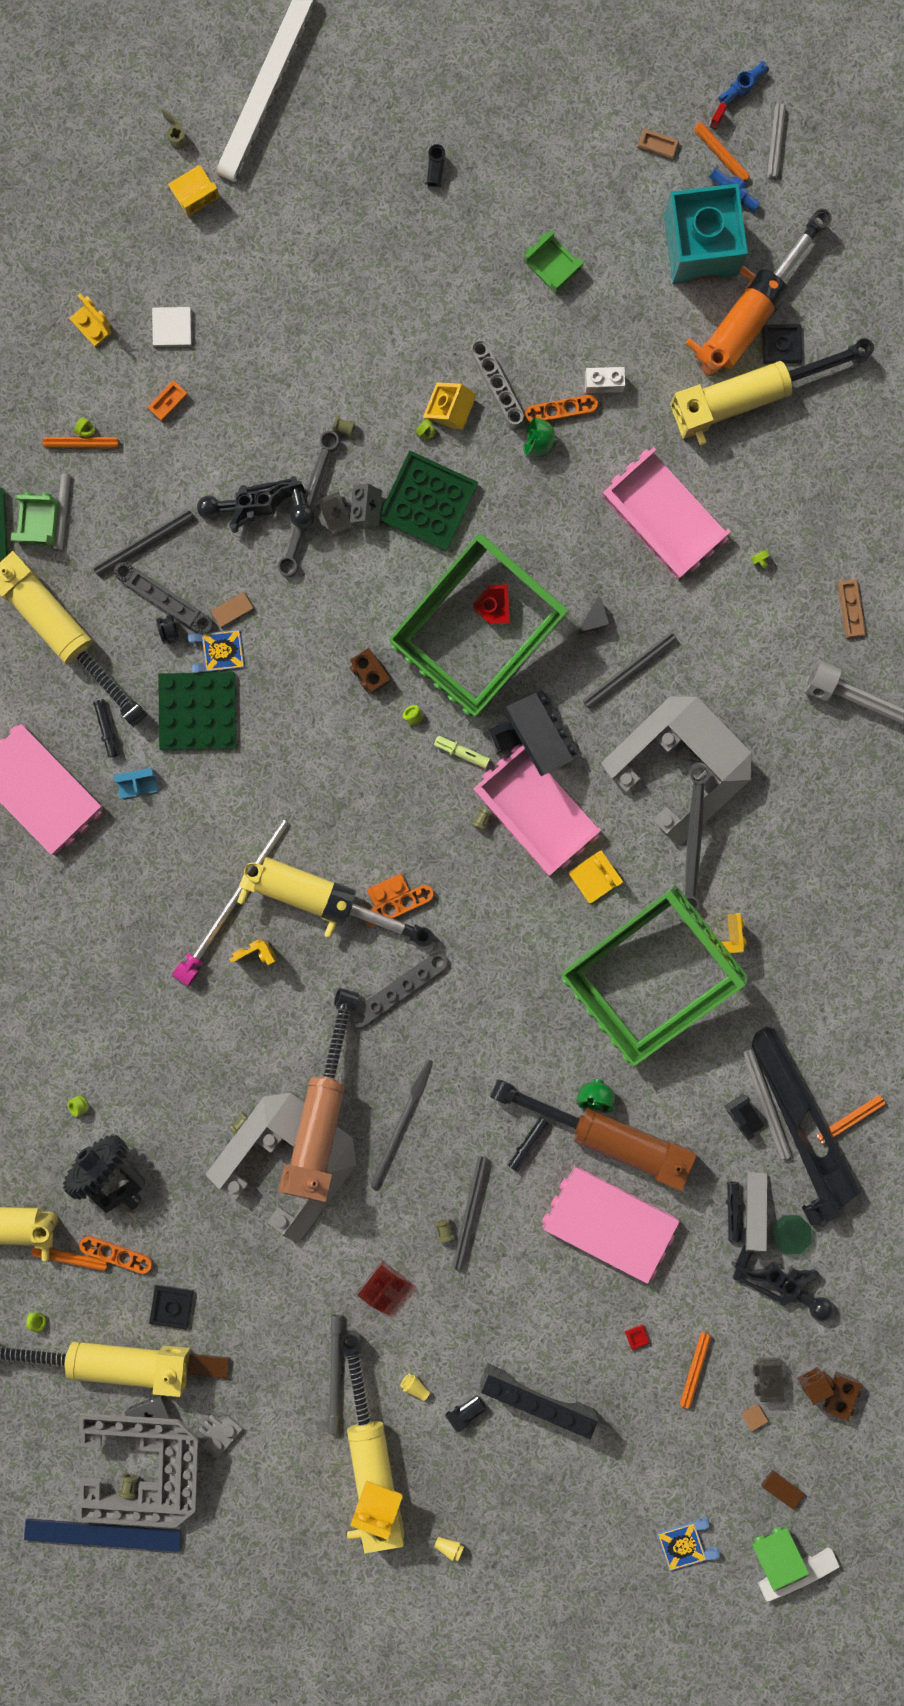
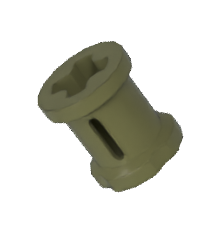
[332,416,356,438]
[471,807,494,831]
[229,1112,247,1134]
[434,1219,455,1243]
[119,1473,139,1499]

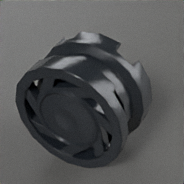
[156,615,179,644]

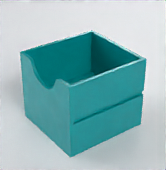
[664,184,748,284]

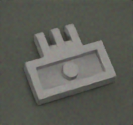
[199,1414,243,1459]

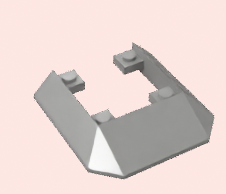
[601,696,752,845]
[205,1092,356,1243]
[78,1413,198,1528]

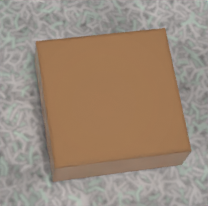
[741,1403,768,1432]

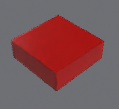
[709,103,727,129]
[625,1324,650,1350]

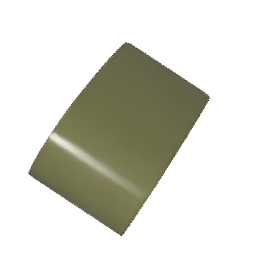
[161,109,187,149]

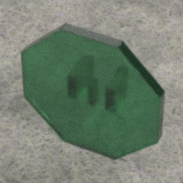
[772,1215,811,1254]

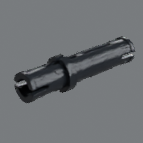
[93,699,120,758]
[507,1117,550,1172]
[726,1182,741,1242]

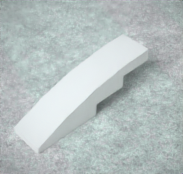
[758,1548,839,1602]

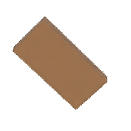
[637,129,679,160]
[211,592,253,628]

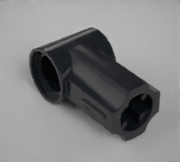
[425,144,445,187]
[445,1395,486,1432]

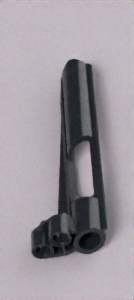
[752,1026,861,1226]

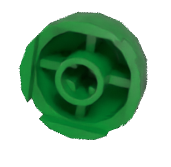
[523,418,557,457]
[576,1079,615,1113]

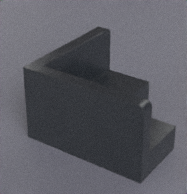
[488,722,522,754]
[724,1094,764,1141]

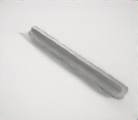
[743,1049,791,1160]

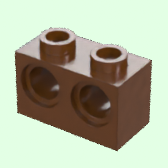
[350,648,391,694]
[797,1367,834,1405]
[823,1372,862,1421]

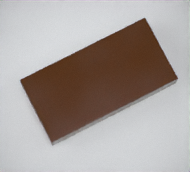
[188,1354,229,1378]
[761,1469,805,1510]

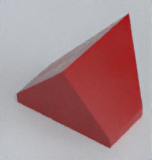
[473,584,510,624]

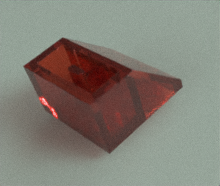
[357,1260,412,1315]

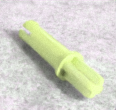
[434,736,490,769]

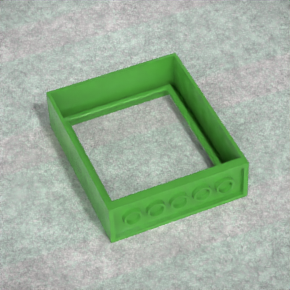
[389,533,570,717]
[561,884,749,1067]

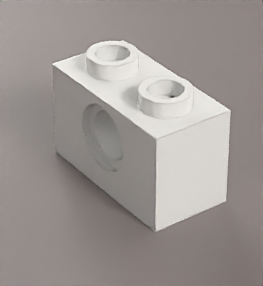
[585,367,625,393]

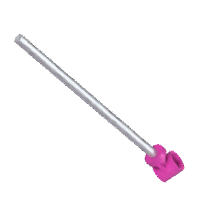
[172,820,289,987]

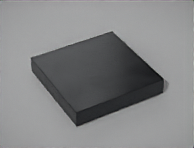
[763,324,802,364]
[149,1284,194,1330]

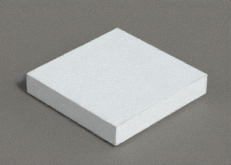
[152,307,192,347]

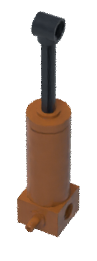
[490,1079,697,1191]

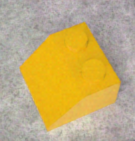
[423,383,476,430]

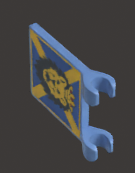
[188,630,244,673]
[657,1517,719,1571]

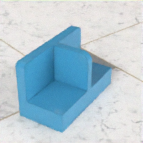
[113,768,158,799]

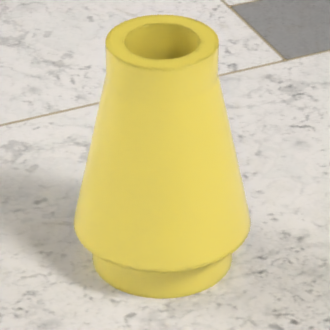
[400,1374,430,1401]
[434,1537,464,1562]

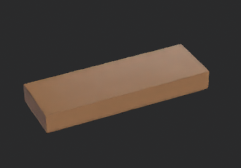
[837,579,866,639]

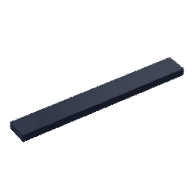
[24,1518,181,1552]

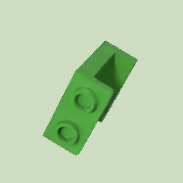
[524,231,584,294]
[11,492,59,546]
[752,1526,809,1592]

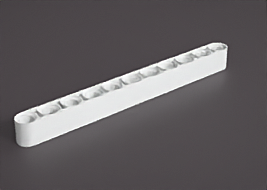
[217,0,317,182]

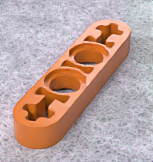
[525,395,598,423]
[364,885,434,927]
[79,1236,153,1274]

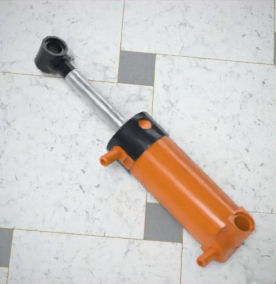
[685,208,832,375]

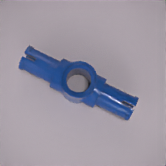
[718,61,769,105]
[709,168,760,213]

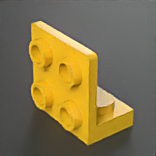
[168,165,220,217]
[69,294,112,348]
[568,850,623,903]
[722,913,746,953]
[229,939,279,965]
[350,1481,403,1540]

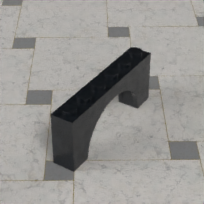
[480,1363,598,1440]

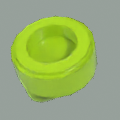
[74,417,95,437]
[415,419,435,440]
[751,549,770,569]
[403,705,424,726]
[68,1096,89,1117]
[26,1312,46,1333]

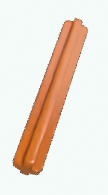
[694,122,750,182]
[43,437,119,449]
[817,1095,885,1144]
[32,1246,108,1271]
[680,1332,711,1409]

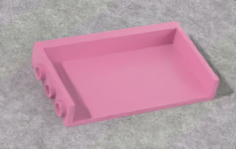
[601,447,731,580]
[0,724,104,855]
[473,744,601,876]
[542,1165,679,1284]

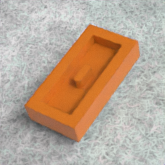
[147,380,188,422]
[366,874,409,907]

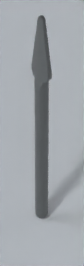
[371,1060,432,1189]

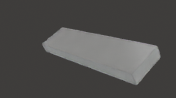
[746,1172,767,1252]

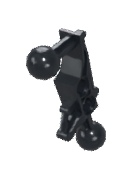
[197,476,314,533]
[731,1227,834,1322]

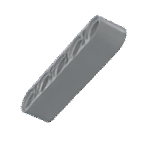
[472,340,524,429]

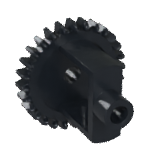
[63,1134,145,1213]

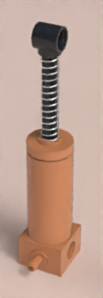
[278,988,359,1202]

